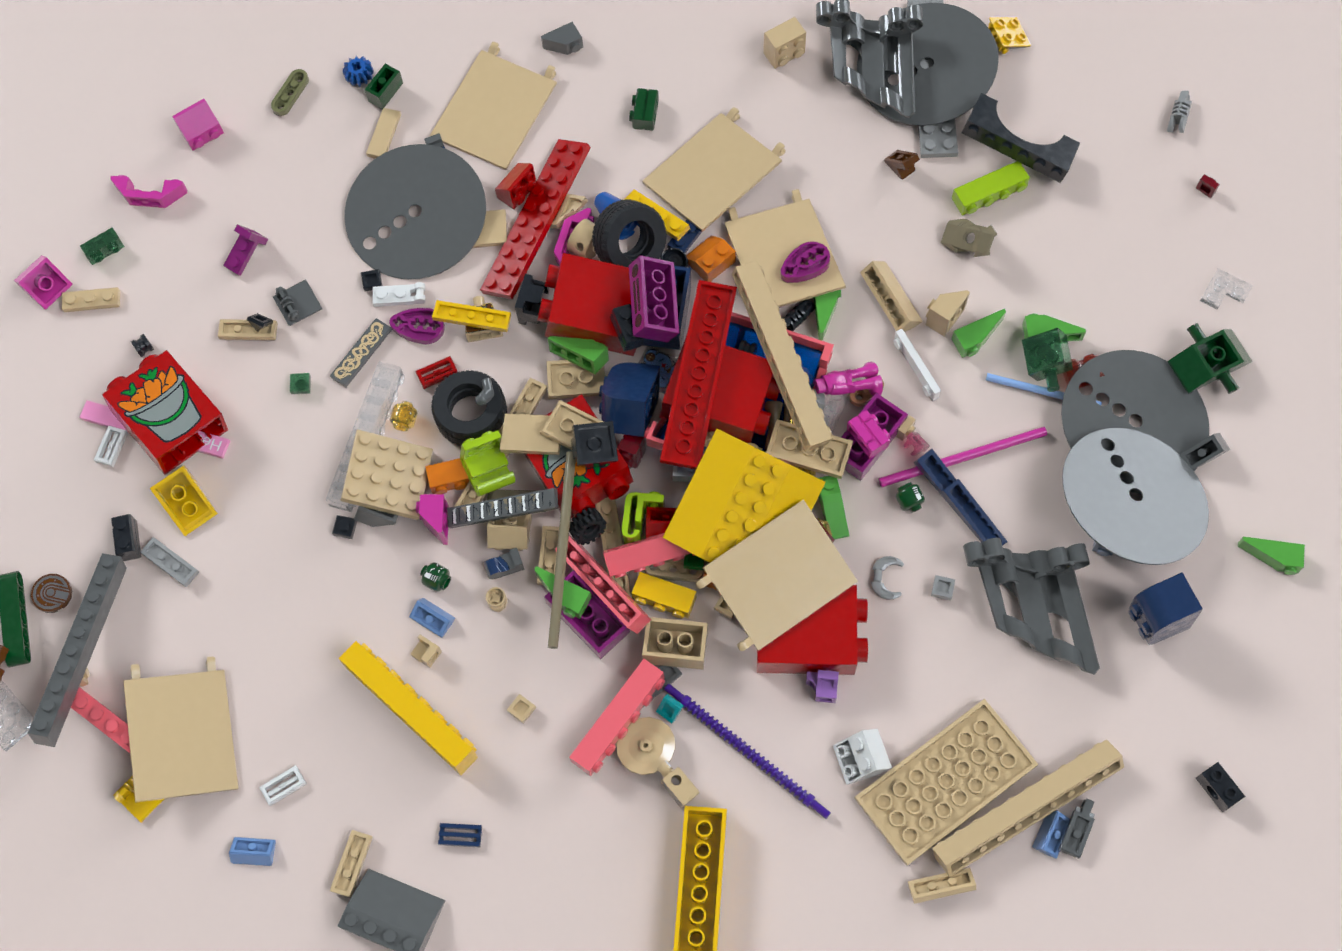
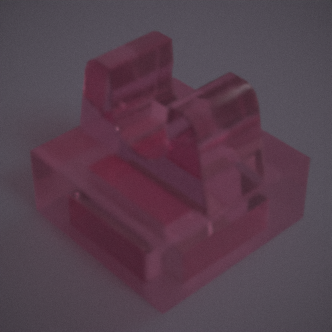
[903,432,930,456]

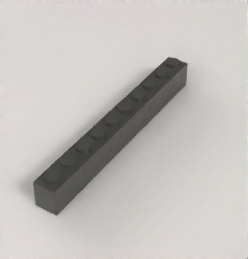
[28,553,127,747]

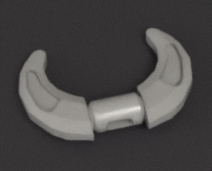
[871,556,904,600]

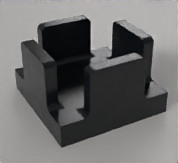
[515,274,550,325]
[571,421,618,468]

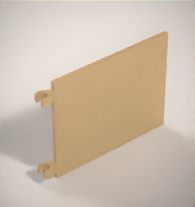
[430,42,557,170]
[642,107,786,232]
[724,189,846,307]
[696,500,858,651]
[123,656,238,803]

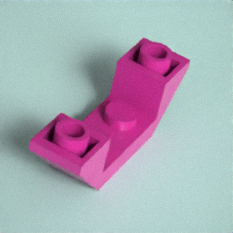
[110,175,188,208]
[554,208,594,266]

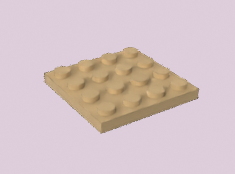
[340,429,433,520]

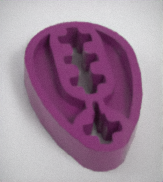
[781,241,830,283]
[389,308,445,345]

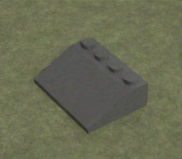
[338,869,446,951]

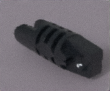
[783,299,815,331]

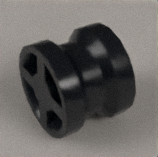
[130,334,154,357]
[738,339,758,355]

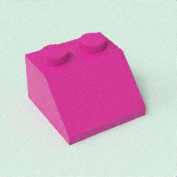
[172,98,224,151]
[14,255,73,310]
[416,494,449,545]

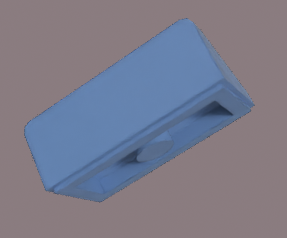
[409,598,455,638]
[1033,811,1070,859]
[229,837,276,866]

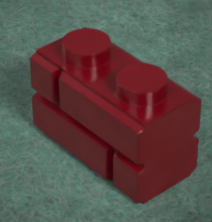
[618,435,646,469]

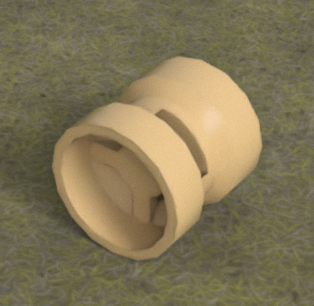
[486,587,508,612]

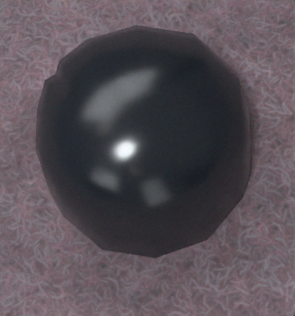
[660,248,688,267]

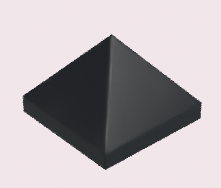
[247,313,273,332]

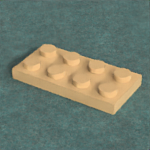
[766,419,853,479]

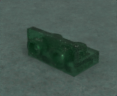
[80,227,125,265]

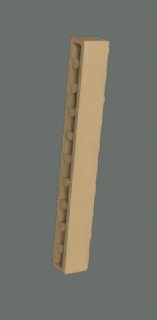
[732,260,832,452]
[932,739,1124,877]

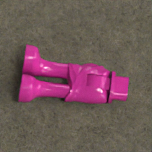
[814,361,883,396]

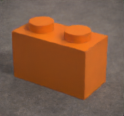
[425,458,470,494]

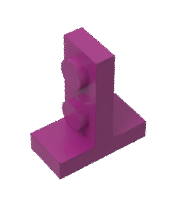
[223,224,268,275]

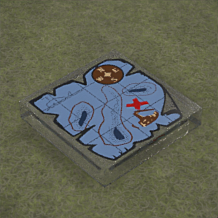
[638,346,678,394]

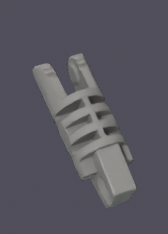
[1167,91,1192,133]

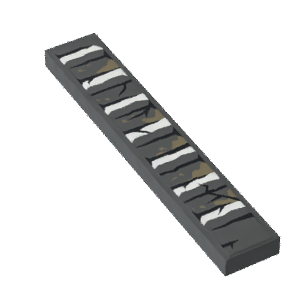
[447,488,558,528]

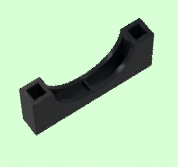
[961,93,1080,183]

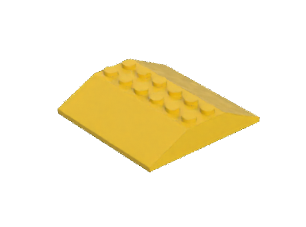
[663,428,826,562]

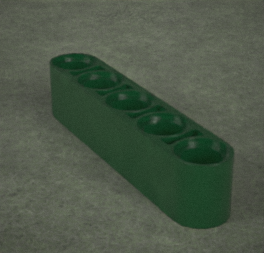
[0,571,31,668]

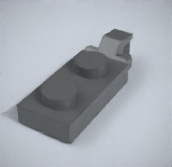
[1058,798,1095,859]

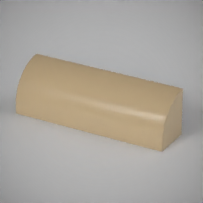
[860,261,923,332]

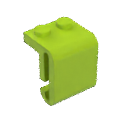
[460,430,515,497]
[622,491,665,545]

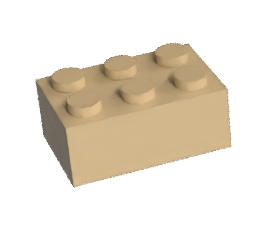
[642,617,708,670]

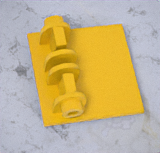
[988,17,1031,54]
[113,775,164,823]

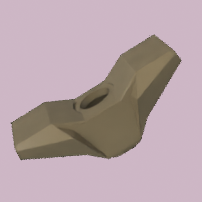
[941,219,997,257]

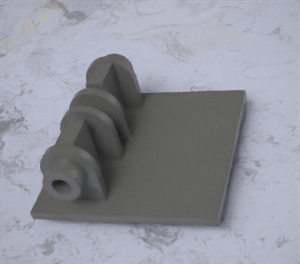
[273,279,322,326]

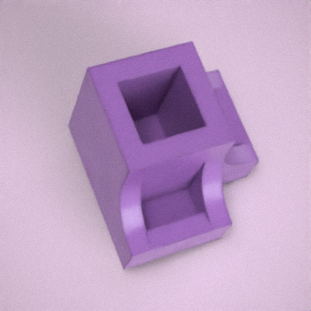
[806,670,839,703]

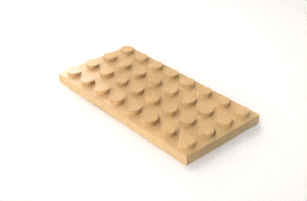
[854,699,1038,866]

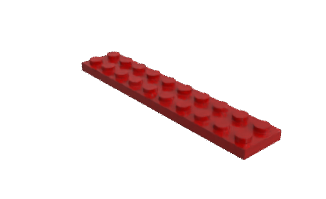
[480,139,591,300]
[660,280,737,470]

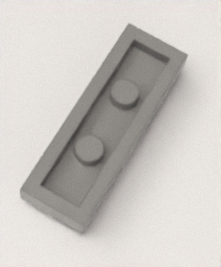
[140,537,199,587]

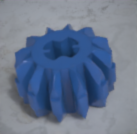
[343,55,374,87]

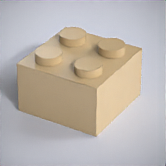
[763,17,806,69]

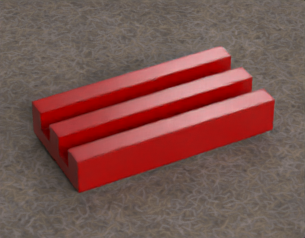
[415,356,458,389]

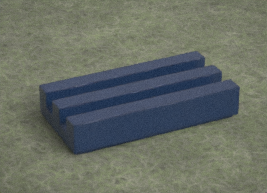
[438,823,482,847]

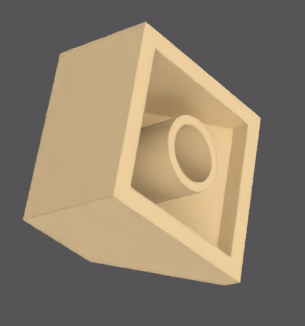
[925,290,970,337]
[487,514,532,551]

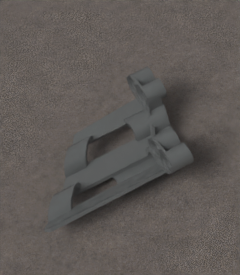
[816,0,923,118]
[963,538,1100,675]

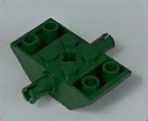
[1168,323,1252,394]

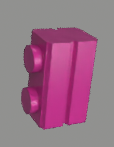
[847,410,891,459]

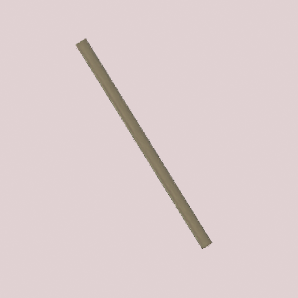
[548,451,576,649]

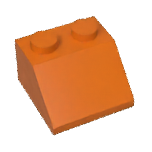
[686,235,736,282]

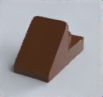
[884,150,920,180]

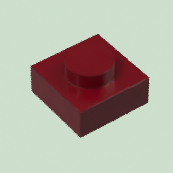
[1196,174,1220,198]

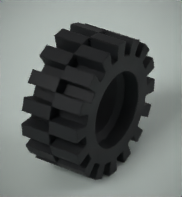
[569,508,607,545]

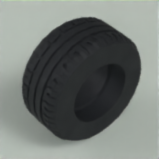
[592,199,667,268]
[431,370,507,446]

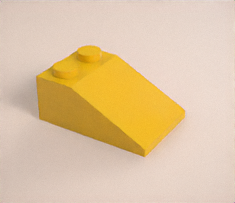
[150,465,218,536]

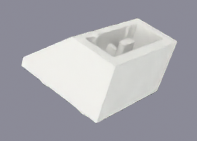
[833,729,892,785]

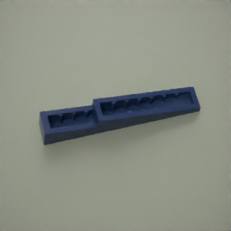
[913,449,1008,546]

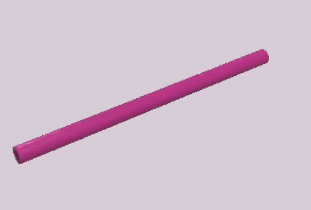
[878,427,1047,488]

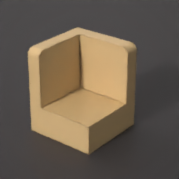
[411,634,442,668]

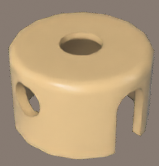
[567,219,596,259]

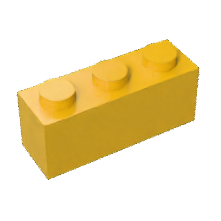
[631,572,697,619]

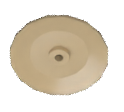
[617,717,675,775]

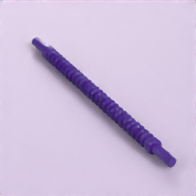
[664,684,831,819]

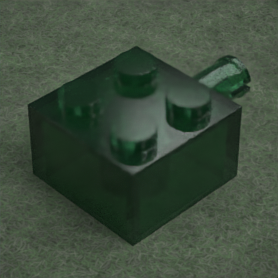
[1022,328,1073,392]

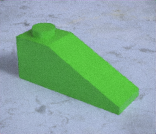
[813,290,841,341]
[952,308,1006,358]
[1022,313,1086,345]
[548,336,609,374]
[819,476,849,540]
[1238,536,1305,575]
[534,566,591,619]

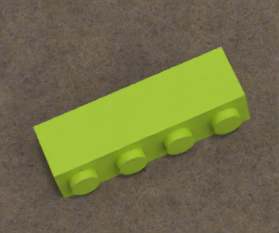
[952,161,1030,216]

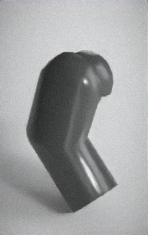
[475,378,494,406]

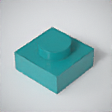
[656,694,684,723]

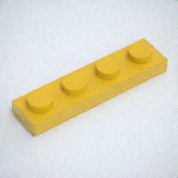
[624,189,690,241]
[432,300,511,332]

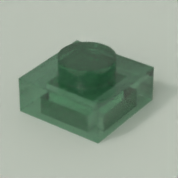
[290,373,311,394]

